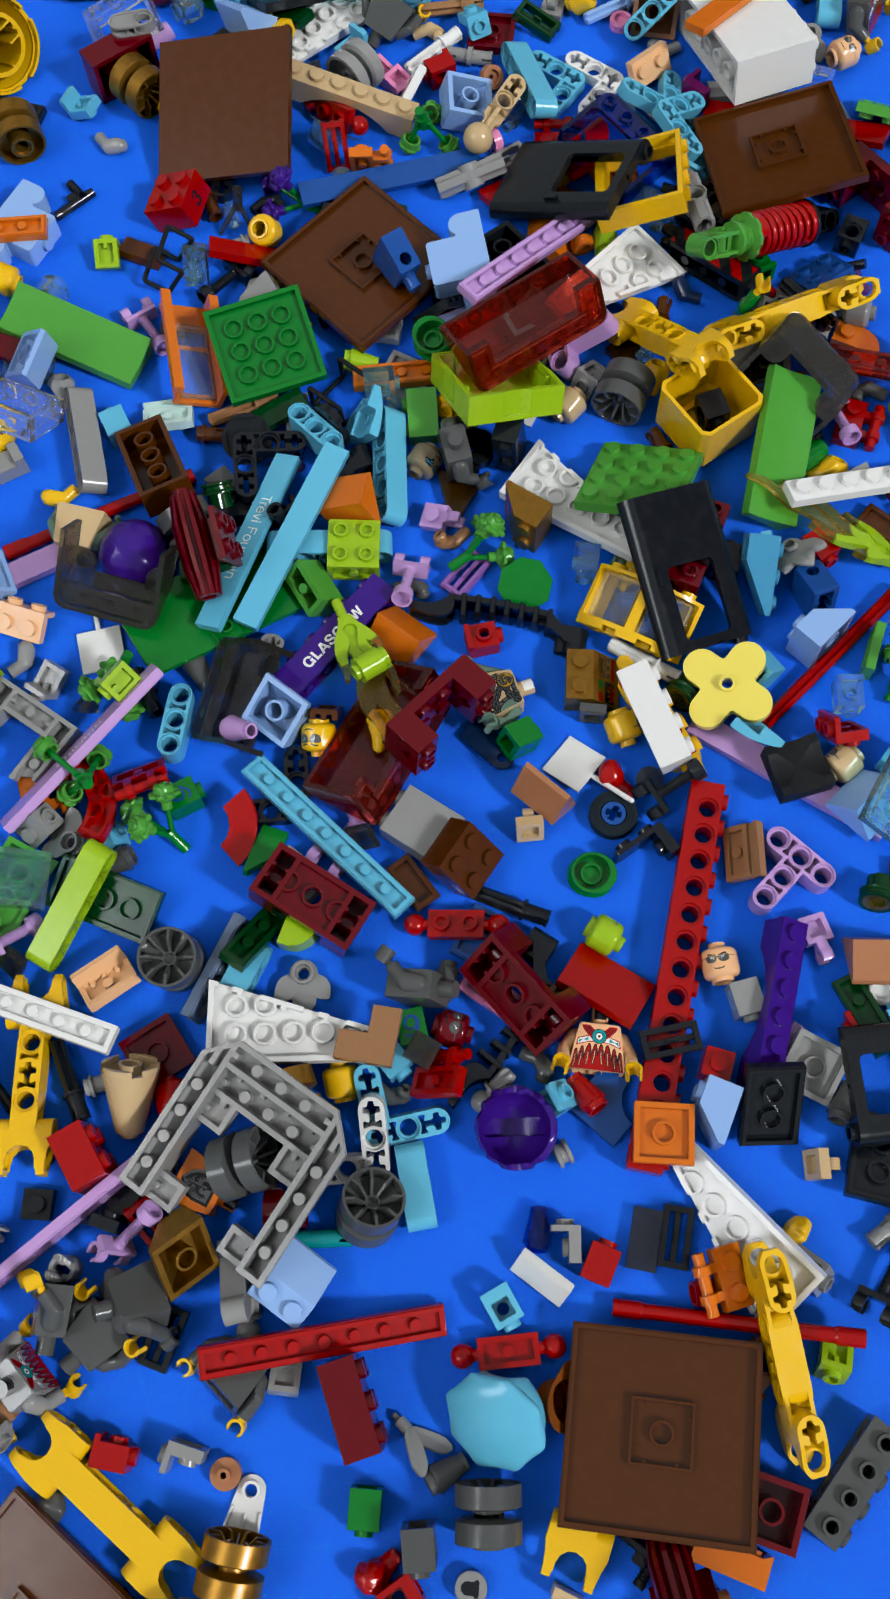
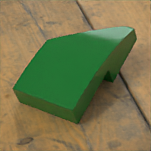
[243,824,289,876]

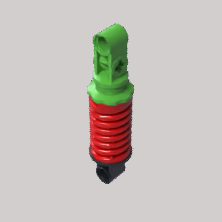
[685,198,839,262]

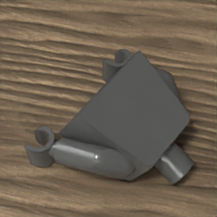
[437,416,493,491]

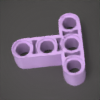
[543,306,619,381]
[748,826,836,916]

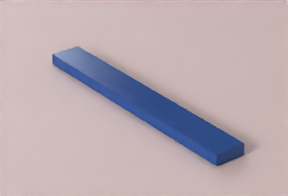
[297,149,481,209]

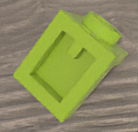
[93,235,121,271]
[94,659,142,703]
[813,1342,854,1385]

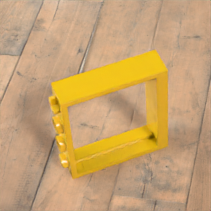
[595,128,692,234]

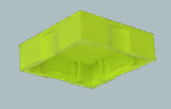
[430,343,565,427]

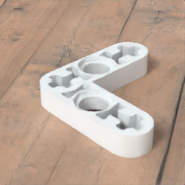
[565,51,624,124]
[328,1093,391,1185]

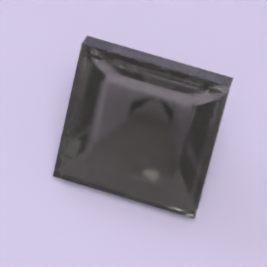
[72,697,99,713]
[344,822,381,850]
[0,945,27,979]

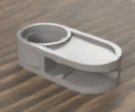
[108,9,156,38]

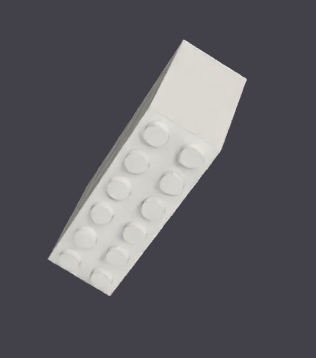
[678,0,819,106]

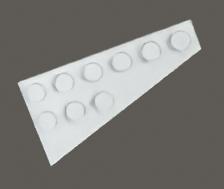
[292,0,365,62]
[544,225,687,321]
[499,439,633,563]
[206,979,369,1065]
[672,1142,828,1317]

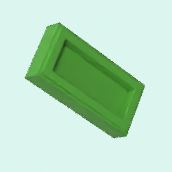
[859,621,887,680]

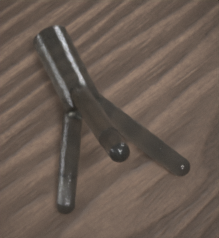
[218,185,250,236]

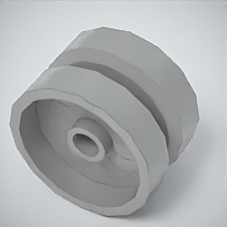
[326,37,385,88]

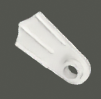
[223,1474,266,1544]

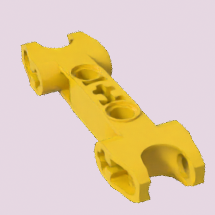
[702,275,881,350]
[607,297,735,380]
[0,974,70,1177]
[742,1240,831,1480]
[540,1506,615,1595]

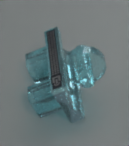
[181,242,210,287]

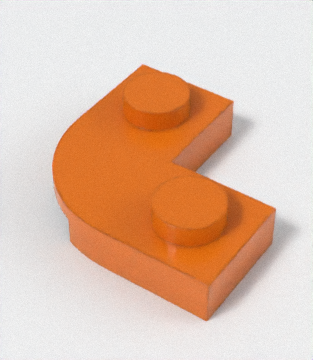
[829,320,880,380]

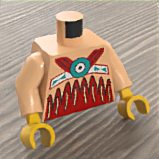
[550,1008,643,1082]

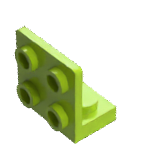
[327,519,381,581]

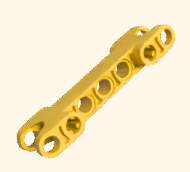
[8,1410,207,1599]

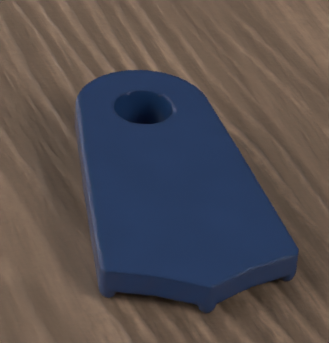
[460,719,514,770]

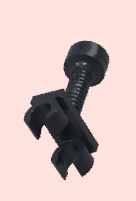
[196,260,260,305]
[631,758,708,822]
[850,1248,890,1328]

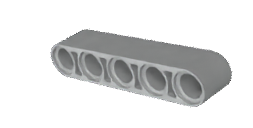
[64,386,108,494]

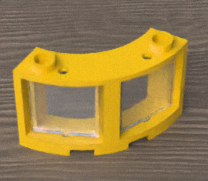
[575,562,705,665]

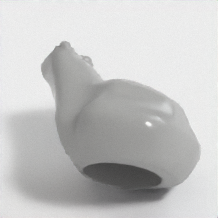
[47,373,75,410]

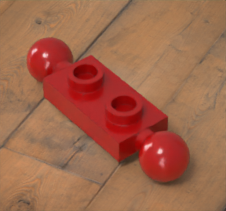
[303,100,369,136]
[404,910,510,940]
[450,1332,567,1371]

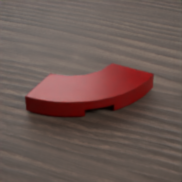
[221,789,258,866]

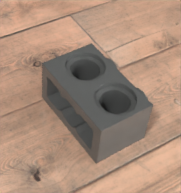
[400,1518,438,1579]

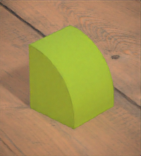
[276,916,320,952]

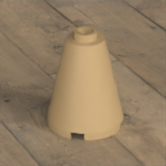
[100,1053,160,1139]

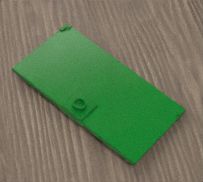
[111,538,303,673]

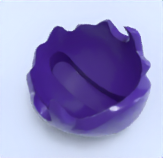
[98,519,171,592]
[474,1085,558,1171]

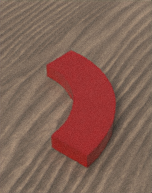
[565,116,610,181]
[67,757,117,844]

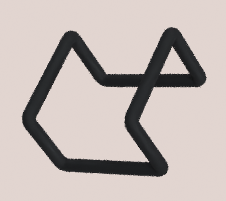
[142,225,194,293]
[307,357,373,427]

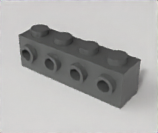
[803,1413,890,1552]

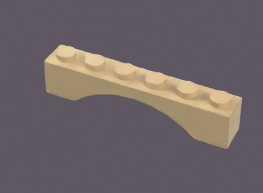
[292,59,419,137]

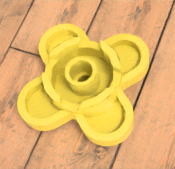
[683,641,773,730]

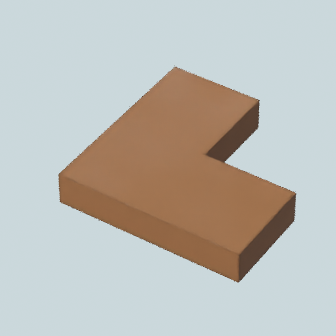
[333,1004,403,1069]

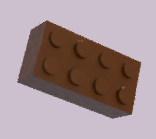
[114,414,196,518]

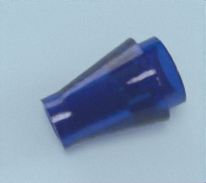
[522,1206,552,1254]

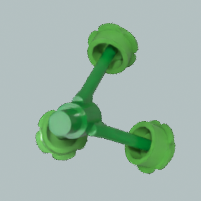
[399,100,459,155]
[33,735,113,807]

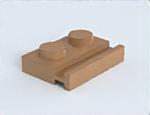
[723,820,767,884]

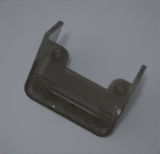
[737,311,859,438]
[53,519,178,630]
[191,637,294,757]

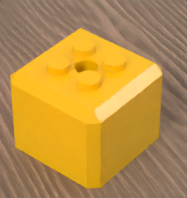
[655,359,763,466]

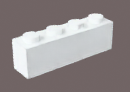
[616,658,695,775]

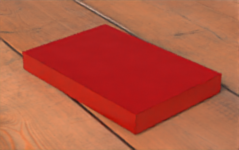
[555,942,656,1030]

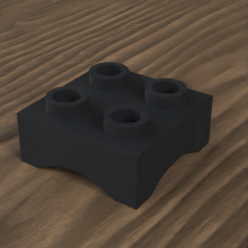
[760,732,837,804]

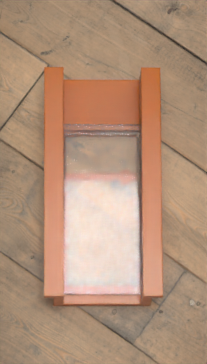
[159,288,229,409]

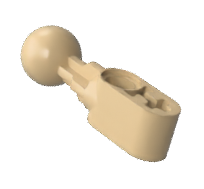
[463,74,526,154]

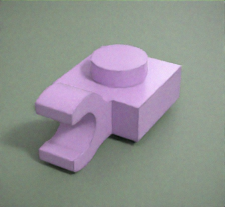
[418,502,466,532]
[797,911,835,966]

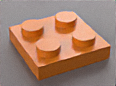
[632,1101,695,1167]

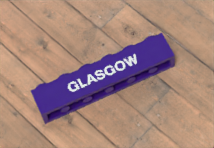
[272,573,396,699]

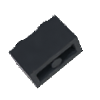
[491,419,526,471]

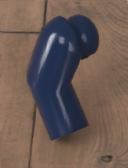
[672,276,703,305]

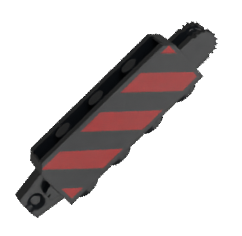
[660,223,772,302]

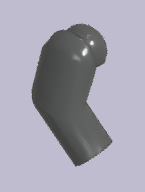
[849,381,888,402]
[392,578,430,600]
[518,1045,554,1084]
[369,1081,412,1106]

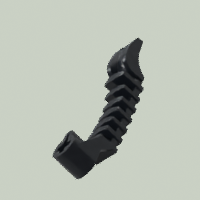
[221,444,373,530]
[409,593,588,659]
[448,926,560,1110]

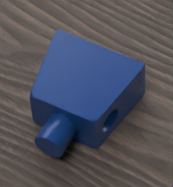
[372,226,422,294]
[791,560,840,616]

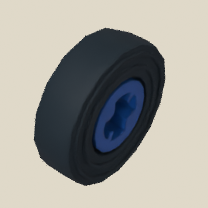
[588,791,638,840]

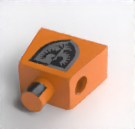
[177,1148,242,1217]

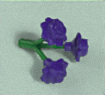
[260,165,322,221]

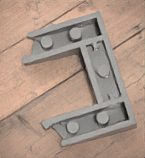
[0,676,83,783]

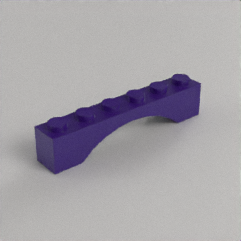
[736,916,808,1087]

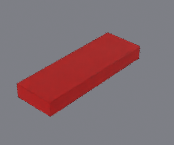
[208,235,275,267]

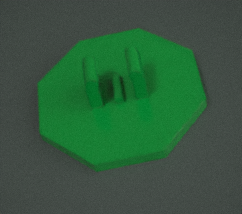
[497,557,553,607]

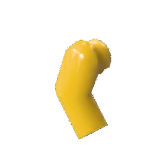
[41,484,80,507]

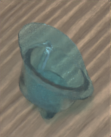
[307,114,360,153]

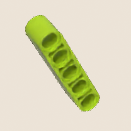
[25,838,117,973]

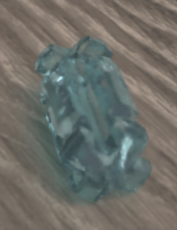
[222,201,242,230]
[635,348,658,363]

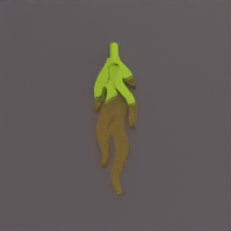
[745,472,890,568]
[331,598,402,744]

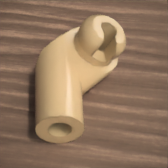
[413,22,445,41]

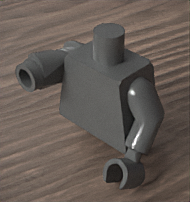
[375,944,460,1008]
[91,1260,181,1352]

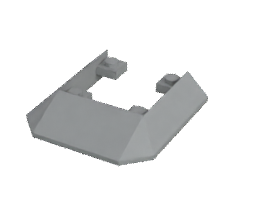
[118,1041,347,1289]

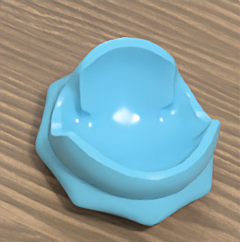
[446,1370,546,1471]

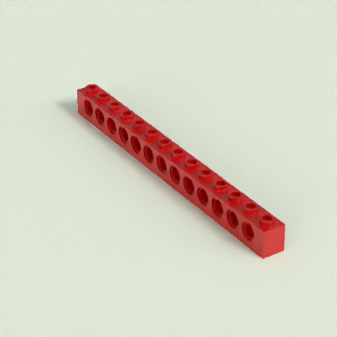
[624,779,729,1177]

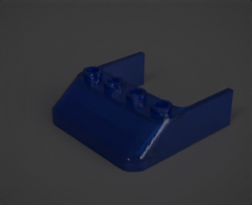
[557,93,676,206]

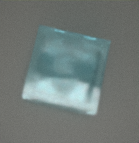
[0,846,53,912]

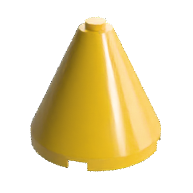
[0,0,40,96]

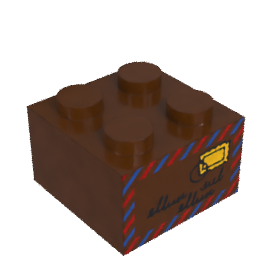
[420,817,504,900]

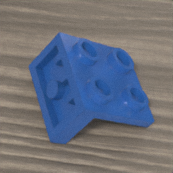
[788,253,855,291]

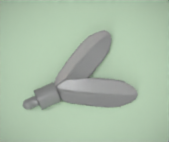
[392,1412,453,1477]

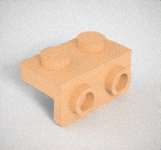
[626,40,672,85]
[0,596,55,644]
[69,945,141,1013]

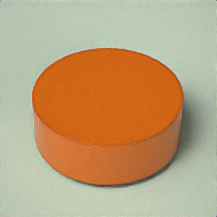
[570,233,595,256]

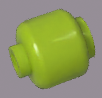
[582,914,626,956]

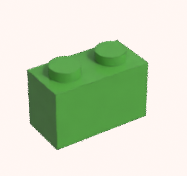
[402,387,439,446]
[285,559,344,617]

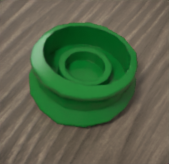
[412,315,455,362]
[567,852,617,898]

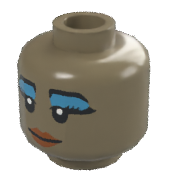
[407,442,442,480]

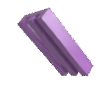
[440,550,492,595]

